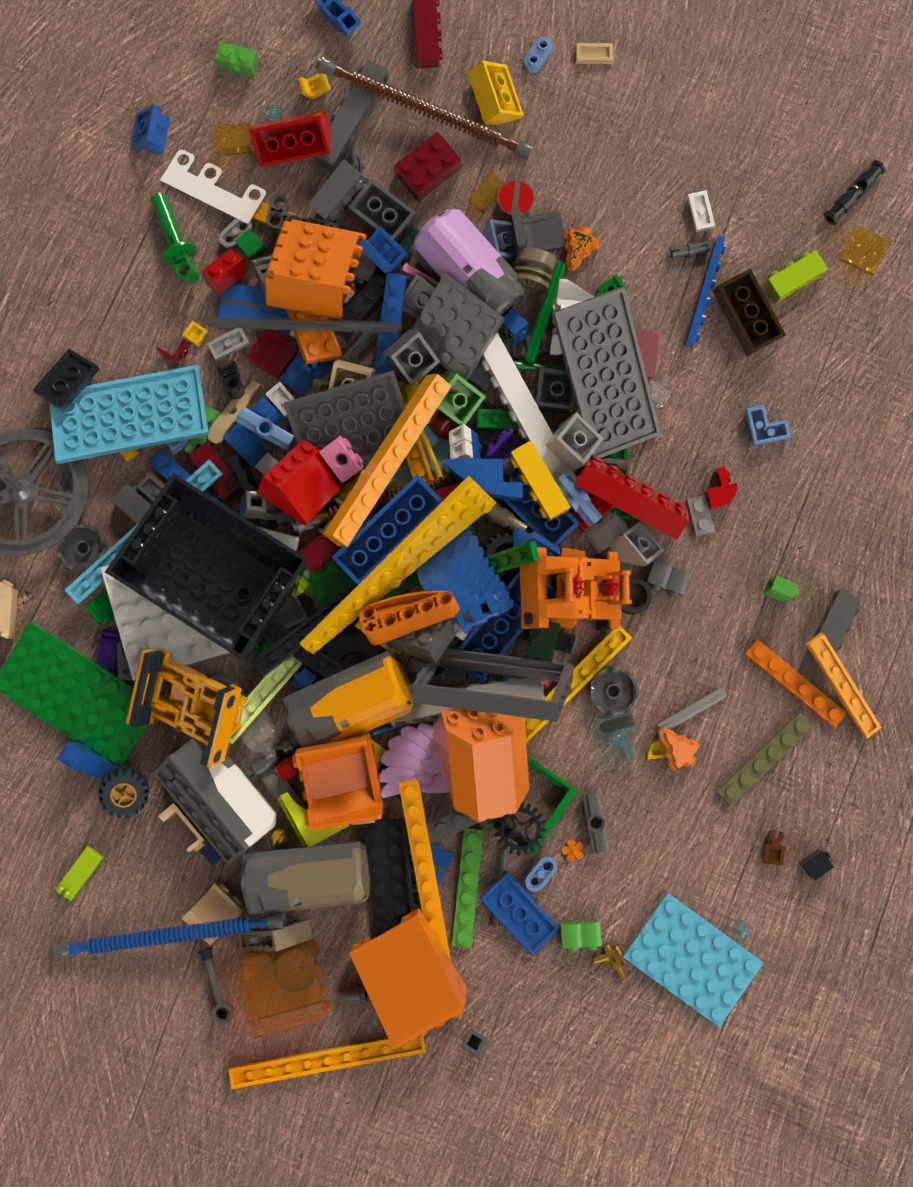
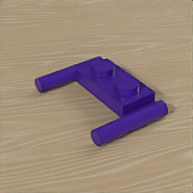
[96,629,121,674]

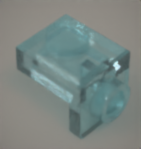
[608,734,637,761]

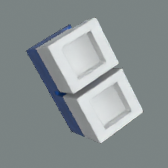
[449,424,482,459]

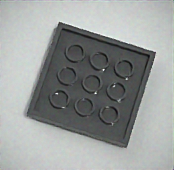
[412,273,505,381]

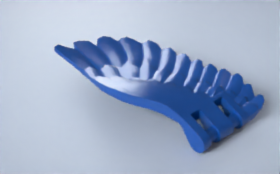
[416,526,514,634]

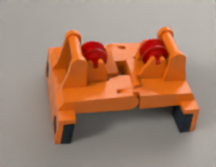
[520,547,632,631]

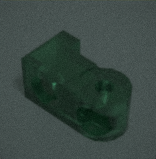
[399,227,419,265]

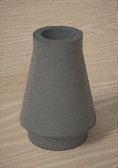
[338,985,368,1005]

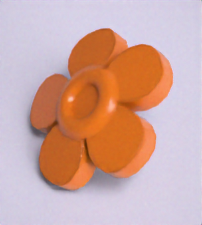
[562,839,584,862]

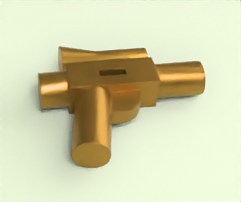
[592,943,627,979]

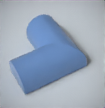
[745,405,791,446]

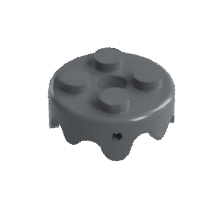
[57,524,108,573]
[589,667,639,715]

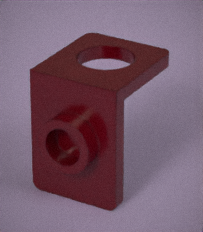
[156,337,191,365]

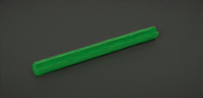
[525,261,566,363]

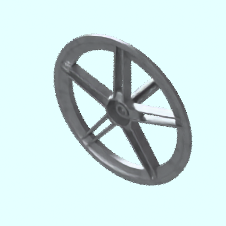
[0,429,89,556]

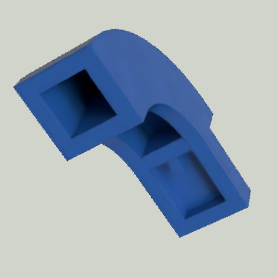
[314,0,362,35]

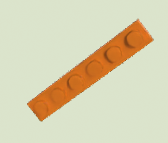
[744,639,847,728]

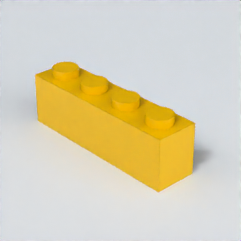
[509,441,570,521]

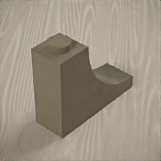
[237,919,313,952]

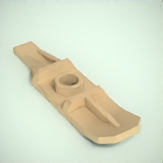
[208,380,260,444]

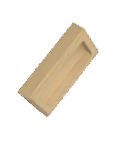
[575,43,613,64]

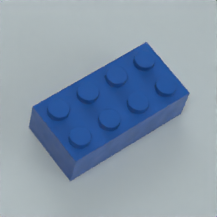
[499,474,580,546]

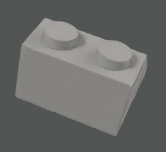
[546,412,604,471]

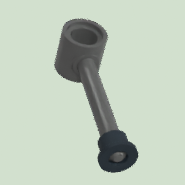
[197,947,234,1025]

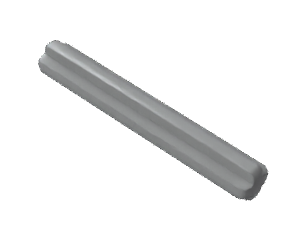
[657,688,727,729]

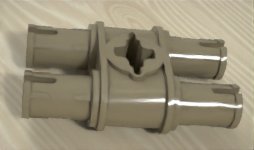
[483,503,528,532]

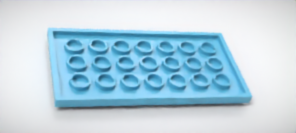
[49,365,209,464]

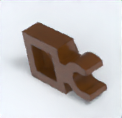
[762,830,785,866]

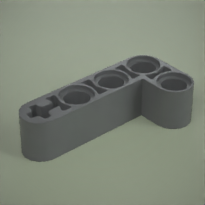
[266,193,338,234]

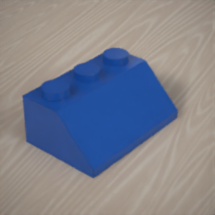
[223,397,292,468]

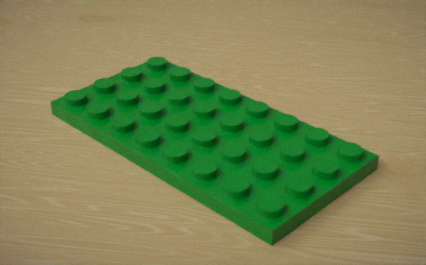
[0,621,148,768]

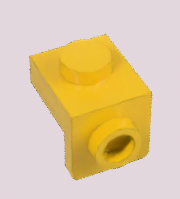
[298,73,331,100]

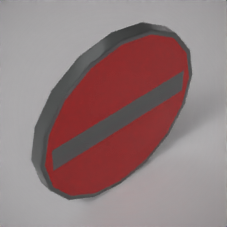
[497,180,535,216]

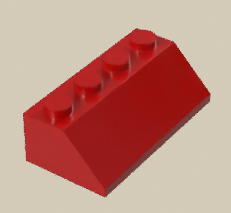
[249,110,331,167]

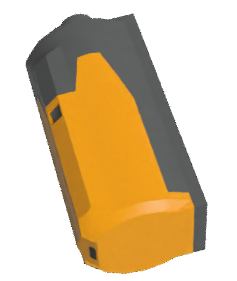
[283,651,414,748]

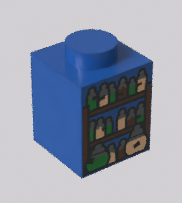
[499,309,529,345]

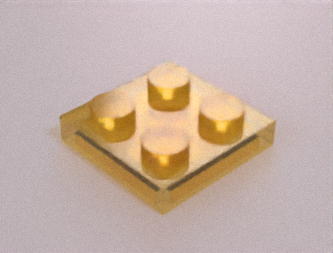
[839,225,890,276]

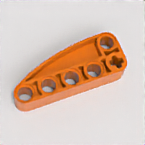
[359,591,460,646]

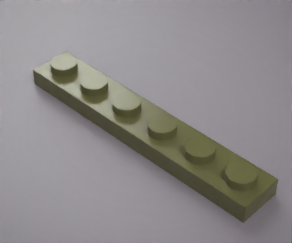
[716,712,814,806]

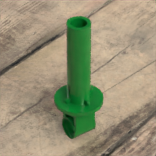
[150,193,199,284]

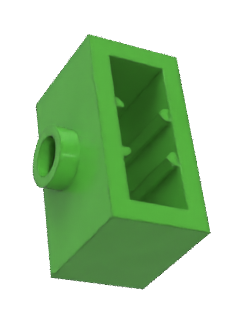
[215,41,259,78]

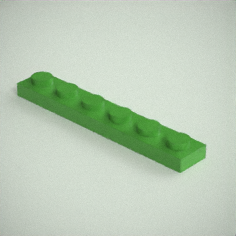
[452,828,484,948]

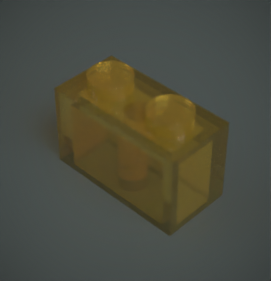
[214,122,256,156]

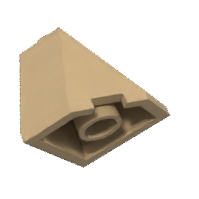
[0,579,18,639]

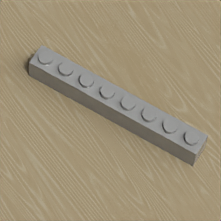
[389,677,545,728]

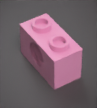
[319,435,364,483]

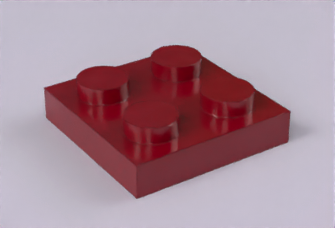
[245,328,299,380]

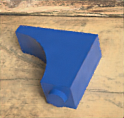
[57,741,115,781]

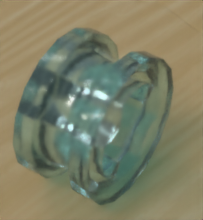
[266,104,283,120]
[734,919,752,939]

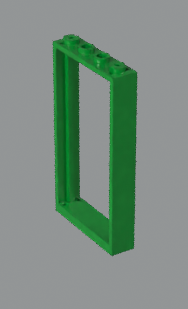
[445,755,578,855]

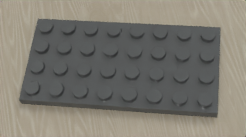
[552,287,661,458]

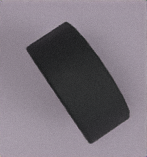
[619,578,652,615]

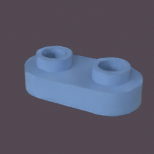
[524,37,552,73]
[525,856,557,892]

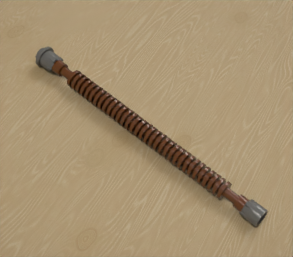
[315,55,533,160]
[291,457,519,534]

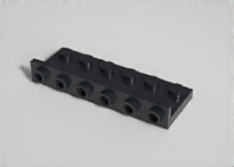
[363,818,419,938]

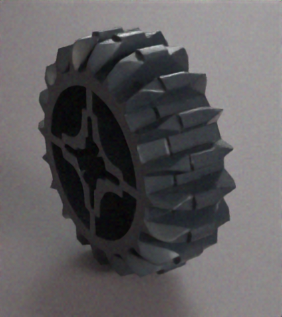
[493,802,547,856]

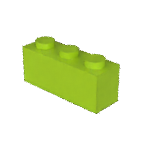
[764,250,828,303]

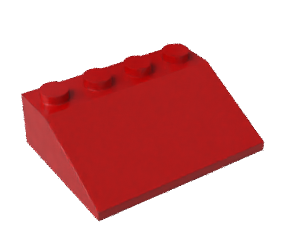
[257,439,345,526]

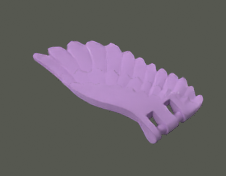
[379,722,449,798]

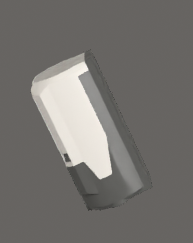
[153,738,276,865]

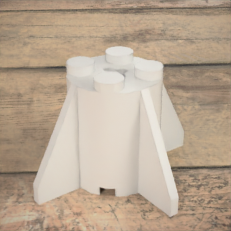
[550,278,594,355]

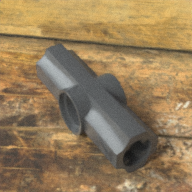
[582,792,609,853]

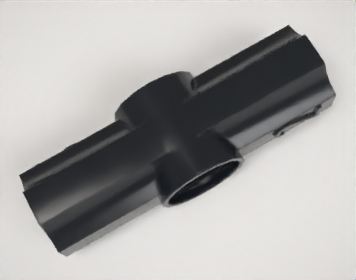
[408,667,469,688]

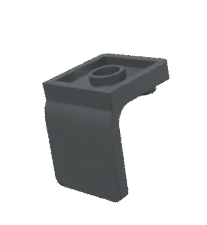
[511,208,566,251]

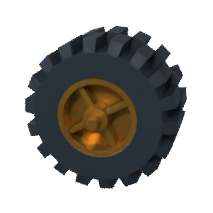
[98,764,149,818]

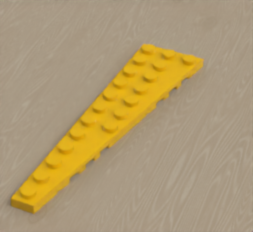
[300,476,496,654]

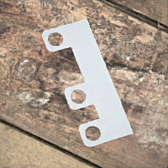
[160,150,266,224]

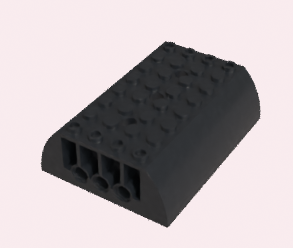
[105,473,308,660]

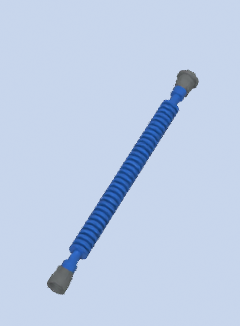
[50,912,286,961]

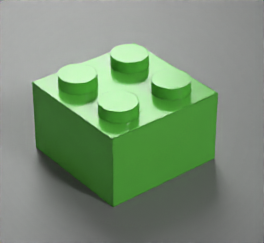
[437,372,486,426]

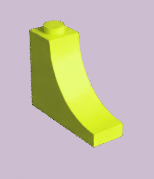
[277,792,349,848]

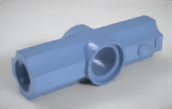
[235,406,294,451]
[555,472,602,527]

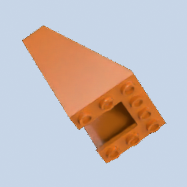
[349,908,467,1049]

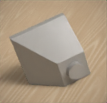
[609,521,664,566]

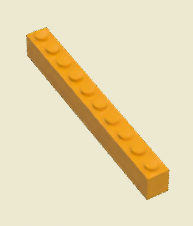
[323,374,451,547]

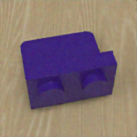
[484,429,522,475]

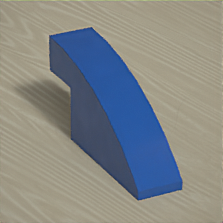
[442,459,523,501]

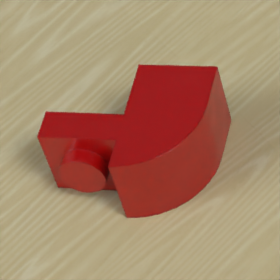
[704,466,737,510]

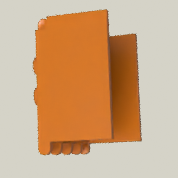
[265,219,367,320]

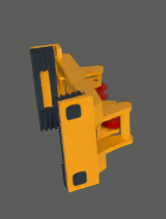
[126,648,248,768]

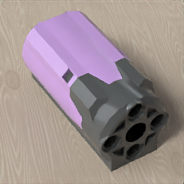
[409,209,525,317]

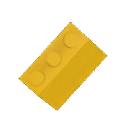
[467,61,524,126]

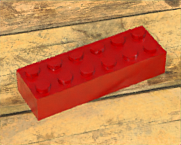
[575,455,689,540]

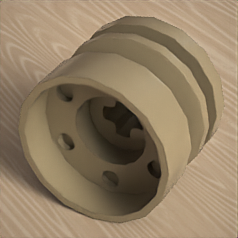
[513,247,556,293]

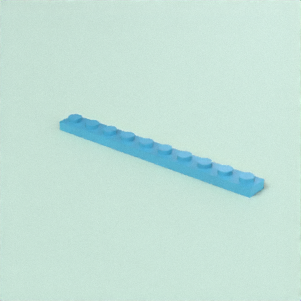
[65,460,223,604]

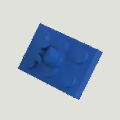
[279,351,339,397]

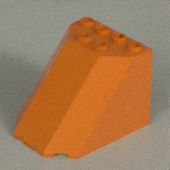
[432,694,529,823]

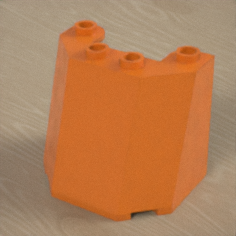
[293,732,384,831]

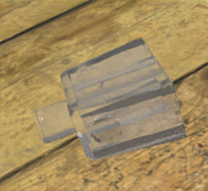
[239,709,279,759]

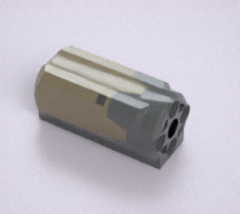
[241,842,370,915]

